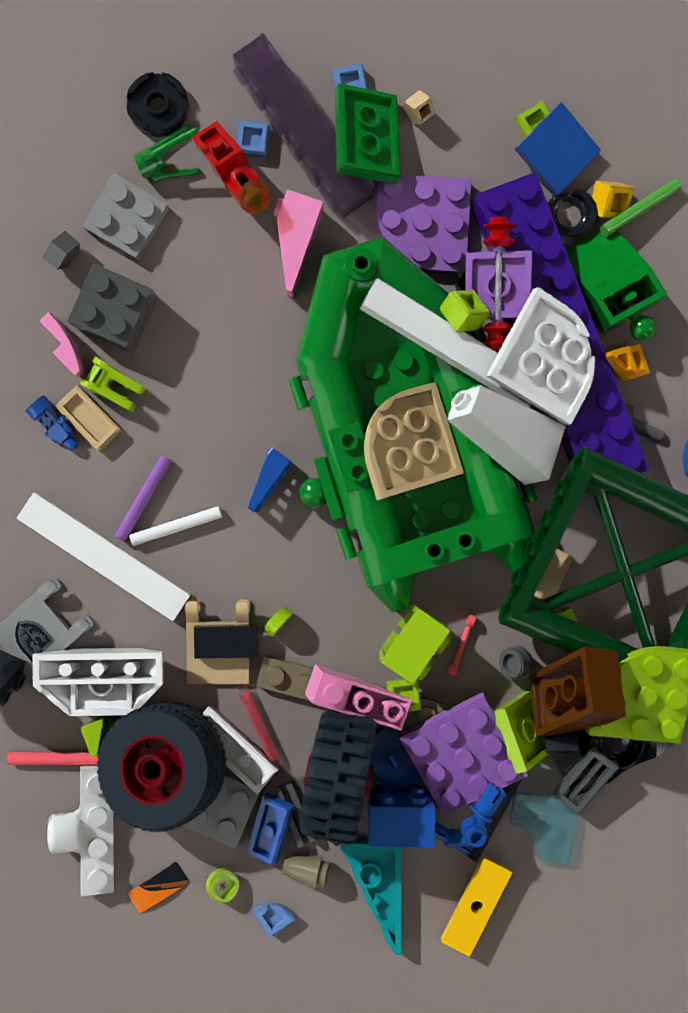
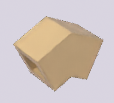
[403,90,436,125]

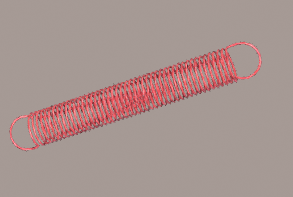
[237,683,282,768]

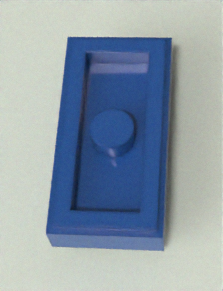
[246,793,295,866]

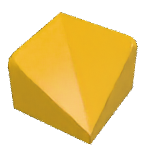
[592,181,634,218]

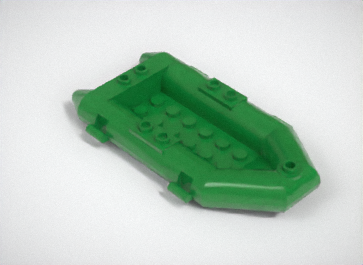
[288,236,537,612]

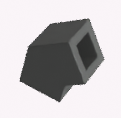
[43,231,80,270]

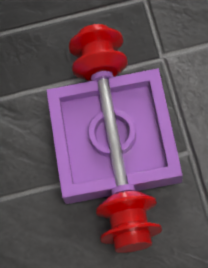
[465,217,533,351]

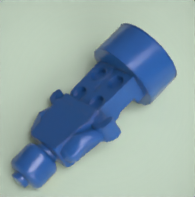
[25,395,79,450]

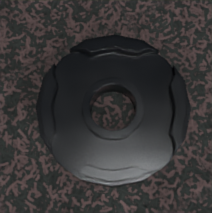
[126,72,189,137]

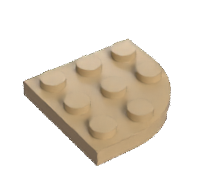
[364,382,464,500]

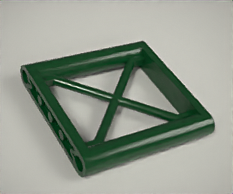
[498,447,688,663]

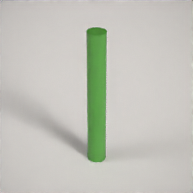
[600,178,682,237]

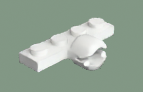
[47,765,114,896]

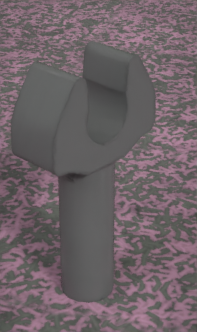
[625,403,664,443]

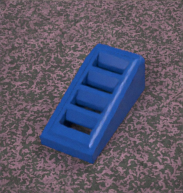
[248,447,293,512]

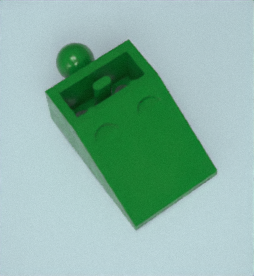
[565,230,667,341]

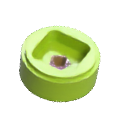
[206,868,239,903]

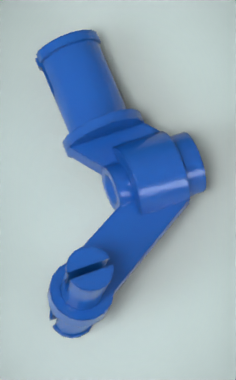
[435,782,507,855]

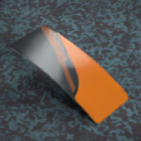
[127,862,189,913]

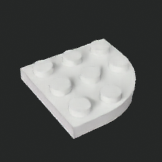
[486,288,595,425]

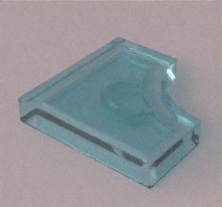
[510,791,578,864]

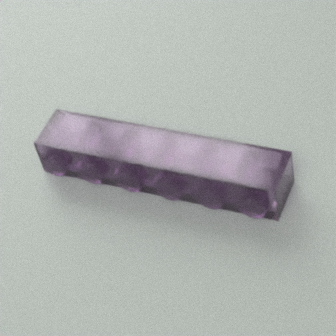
[233,33,374,218]

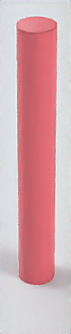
[7,752,99,765]

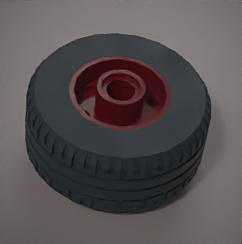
[97,702,226,832]

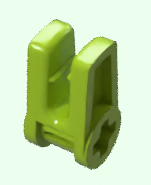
[79,357,147,413]

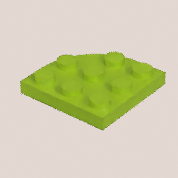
[585,646,688,744]

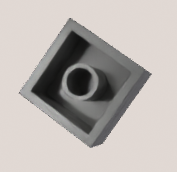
[67,263,158,353]

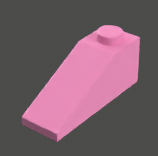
[274,189,324,298]

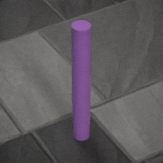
[114,455,172,541]

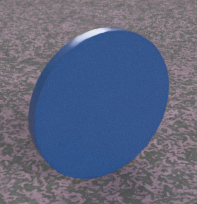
[370,726,421,787]

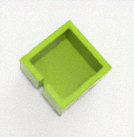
[378,602,451,684]

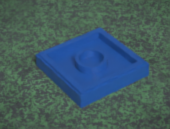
[514,102,601,196]

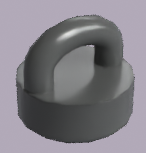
[499,646,531,679]

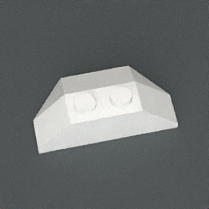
[33,648,164,716]

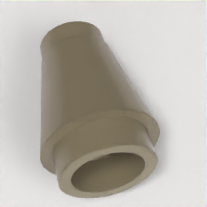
[282,855,330,890]

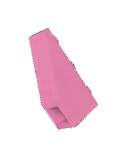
[305,664,412,730]

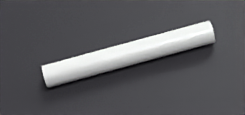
[129,506,223,546]

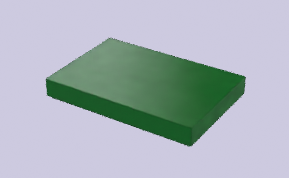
[335,83,401,184]

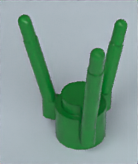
[134,124,201,182]

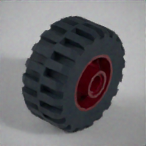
[300,710,377,845]

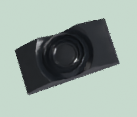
[550,729,683,795]

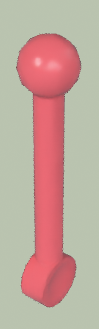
[447,614,476,677]

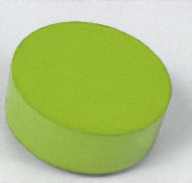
[264,606,294,637]

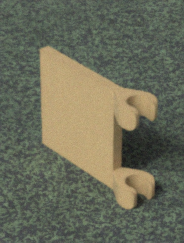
[185,599,250,684]

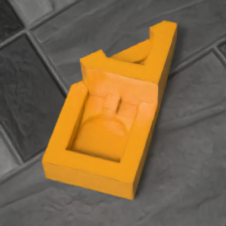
[605,344,650,382]

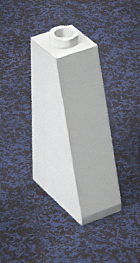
[447,385,566,485]

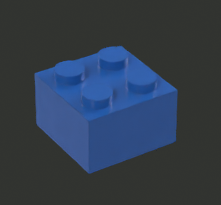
[367,784,435,848]

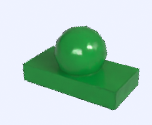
[299,456,344,520]

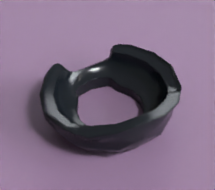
[548,188,597,238]

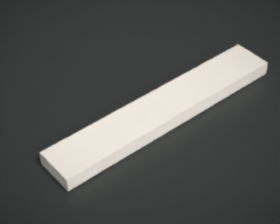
[360,278,531,407]
[16,492,192,621]

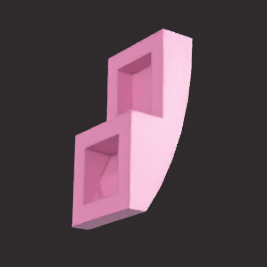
[40,312,87,379]

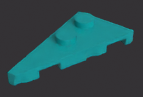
[340,840,401,955]

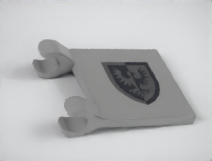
[0,578,94,679]

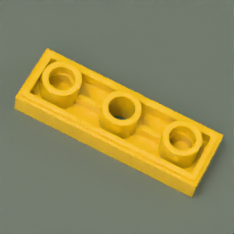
[441,854,513,957]

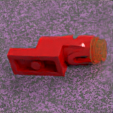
[191,121,270,214]

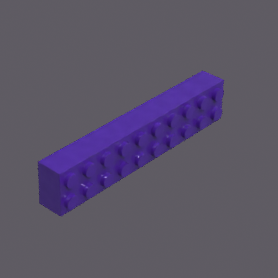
[471,172,650,493]

